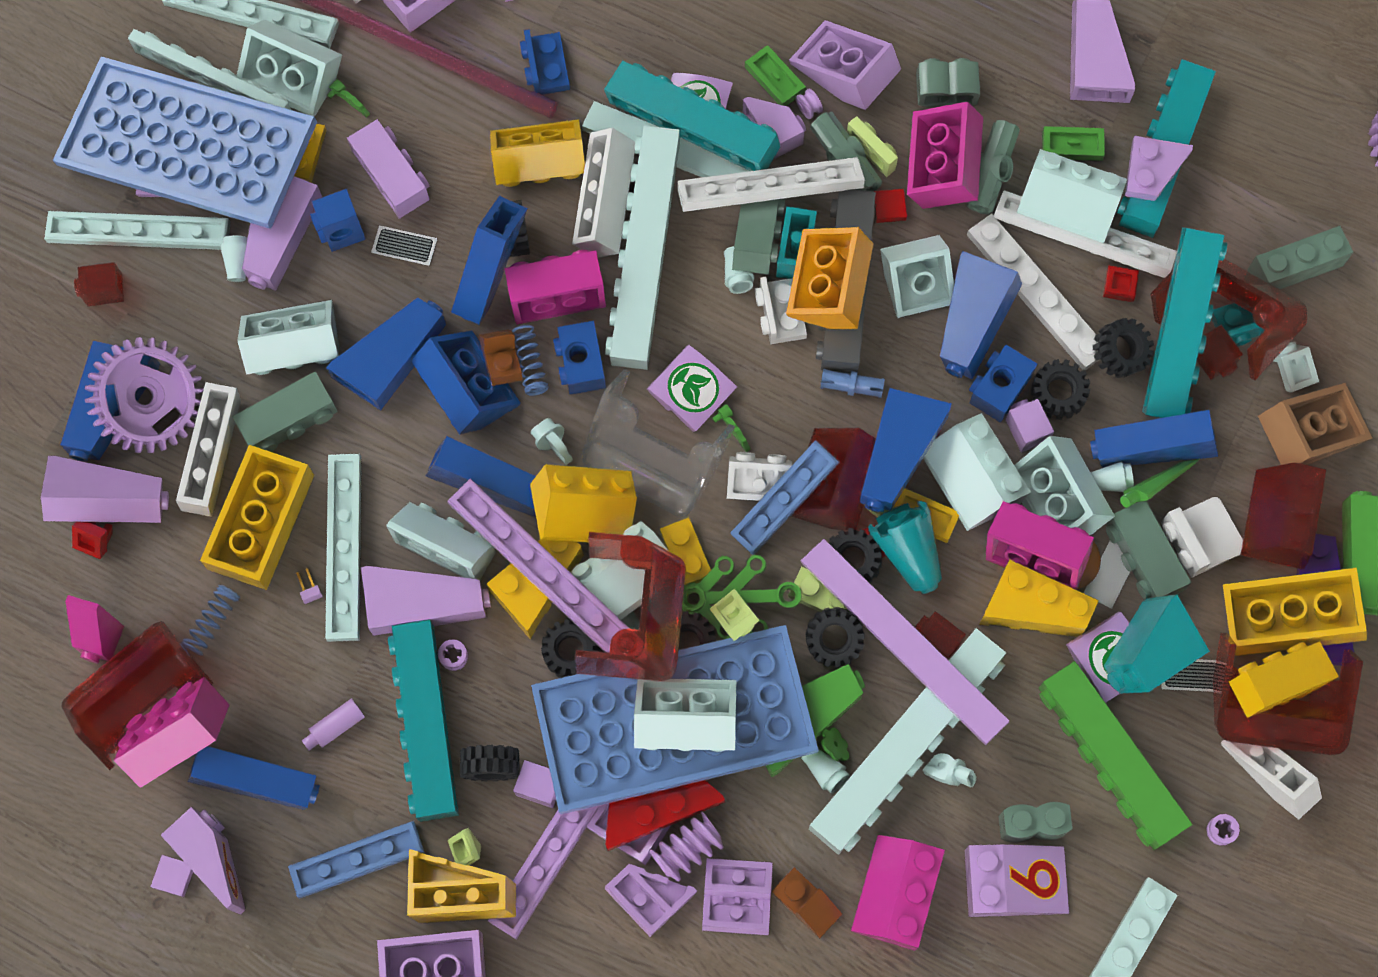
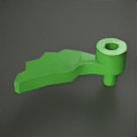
[327,79,370,118]
[712,404,751,452]

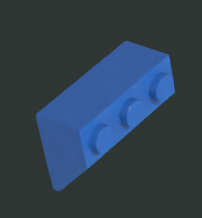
[411,330,521,434]

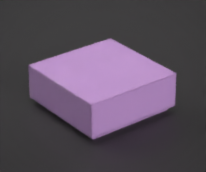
[151,855,193,897]

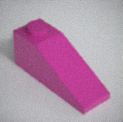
[65,595,124,664]

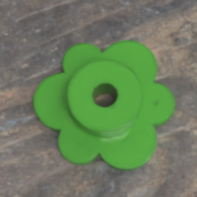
[821,727,849,761]

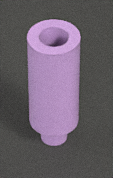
[302,698,365,751]

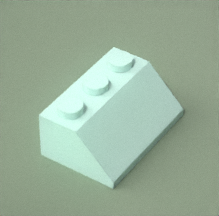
[237,20,342,116]
[1017,149,1127,243]
[238,300,339,375]
[923,413,1031,531]
[1014,436,1115,535]
[387,502,496,580]
[570,521,685,620]
[634,678,736,752]

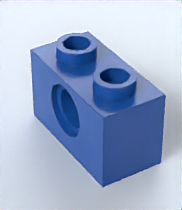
[310,189,366,252]
[553,321,606,395]
[969,345,1038,423]

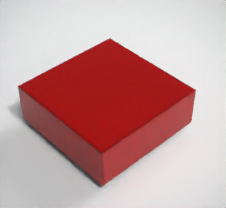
[874,189,907,223]
[1103,265,1139,302]

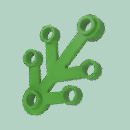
[677,555,802,639]

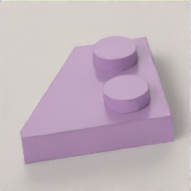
[1125,136,1193,201]
[605,864,697,937]

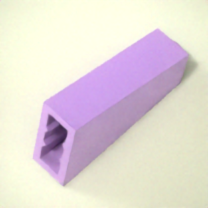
[1070,0,1135,103]
[242,176,322,291]
[41,456,169,523]
[361,566,491,636]

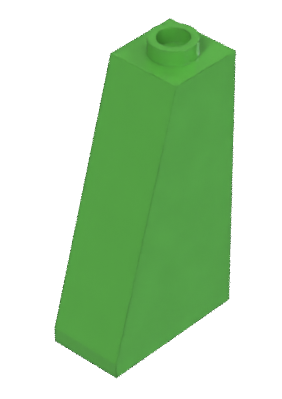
[1342,491,1378,615]
[765,664,865,777]

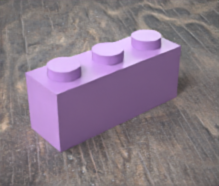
[347,119,430,219]

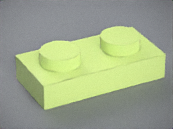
[847,116,898,177]
[788,566,849,612]
[710,589,760,641]

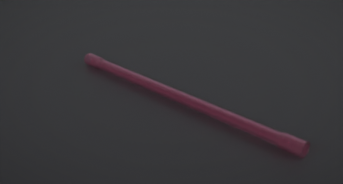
[299,0,558,119]

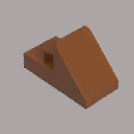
[478,329,522,386]
[771,867,842,939]

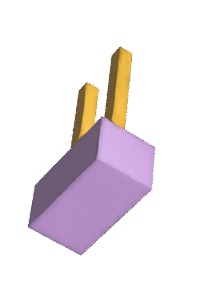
[296,568,323,604]

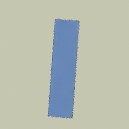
[730,440,840,555]
[288,821,425,899]

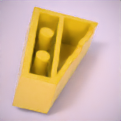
[486,540,583,639]
[979,560,1099,637]
[1229,641,1339,718]
[407,849,516,923]

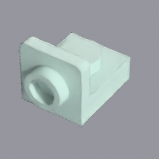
[1269,342,1319,392]

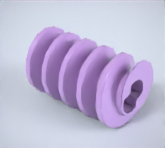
[649,812,724,882]

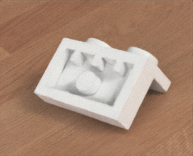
[755,277,807,344]
[727,452,792,501]

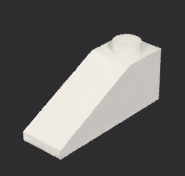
[1221,722,1322,819]

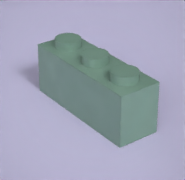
[732,198,785,274]
[1247,226,1353,295]
[232,372,338,452]
[1106,501,1192,600]

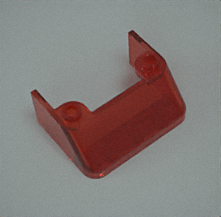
[1150,259,1308,380]
[575,532,686,681]
[61,621,214,770]
[1213,633,1363,755]

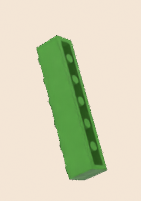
[1039,661,1193,850]

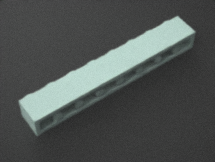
[605,125,680,370]
[809,628,1006,855]

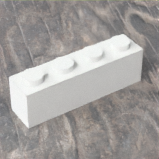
[572,128,635,258]
[176,382,241,517]

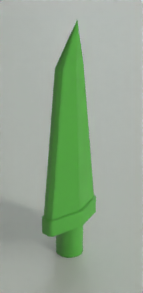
[1120,458,1201,508]

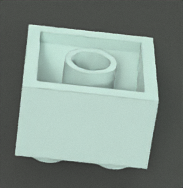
[880,235,954,318]

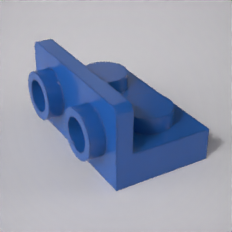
[520,29,570,96]

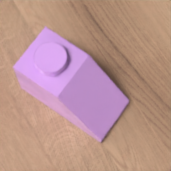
[743,97,806,160]

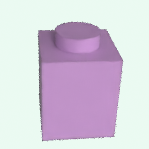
[1006,399,1054,453]
[513,760,556,808]

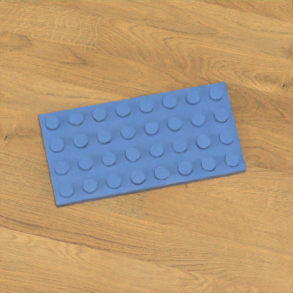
[53,56,317,229]
[531,625,818,815]

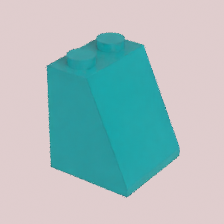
[1104,594,1210,694]

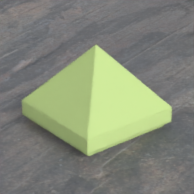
[448,828,481,865]

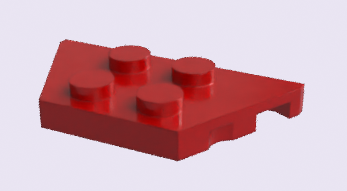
[605,780,725,851]

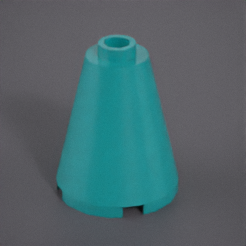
[868,501,942,594]

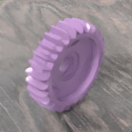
[85,337,204,453]

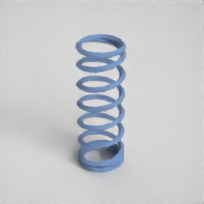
[512,325,549,396]
[181,585,240,656]

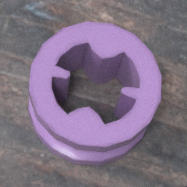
[796,88,823,119]
[438,640,468,671]
[1206,814,1240,846]

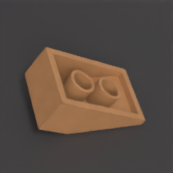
[1258,383,1373,472]

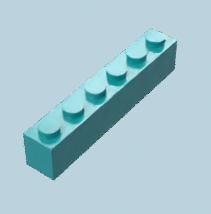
[1117,59,1216,238]
[604,60,781,171]
[1142,227,1227,418]
[388,620,459,822]

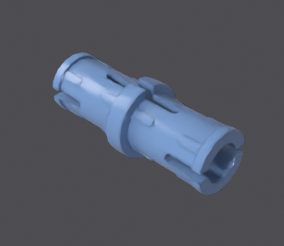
[820,368,885,398]

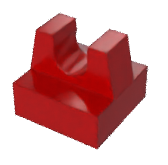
[72,522,113,559]

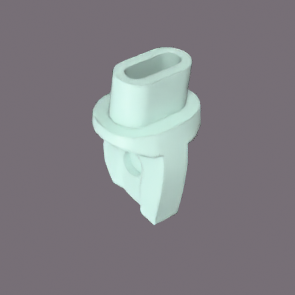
[531,418,573,465]
[923,753,977,787]

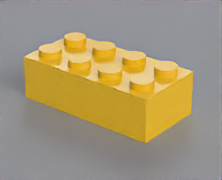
[200,445,315,590]
[1223,568,1367,656]

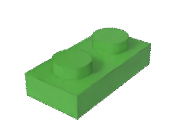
[745,45,806,106]
[1042,126,1105,161]

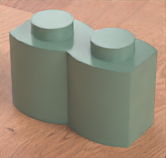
[916,58,980,107]
[998,802,1073,843]

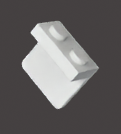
[1161,497,1246,578]

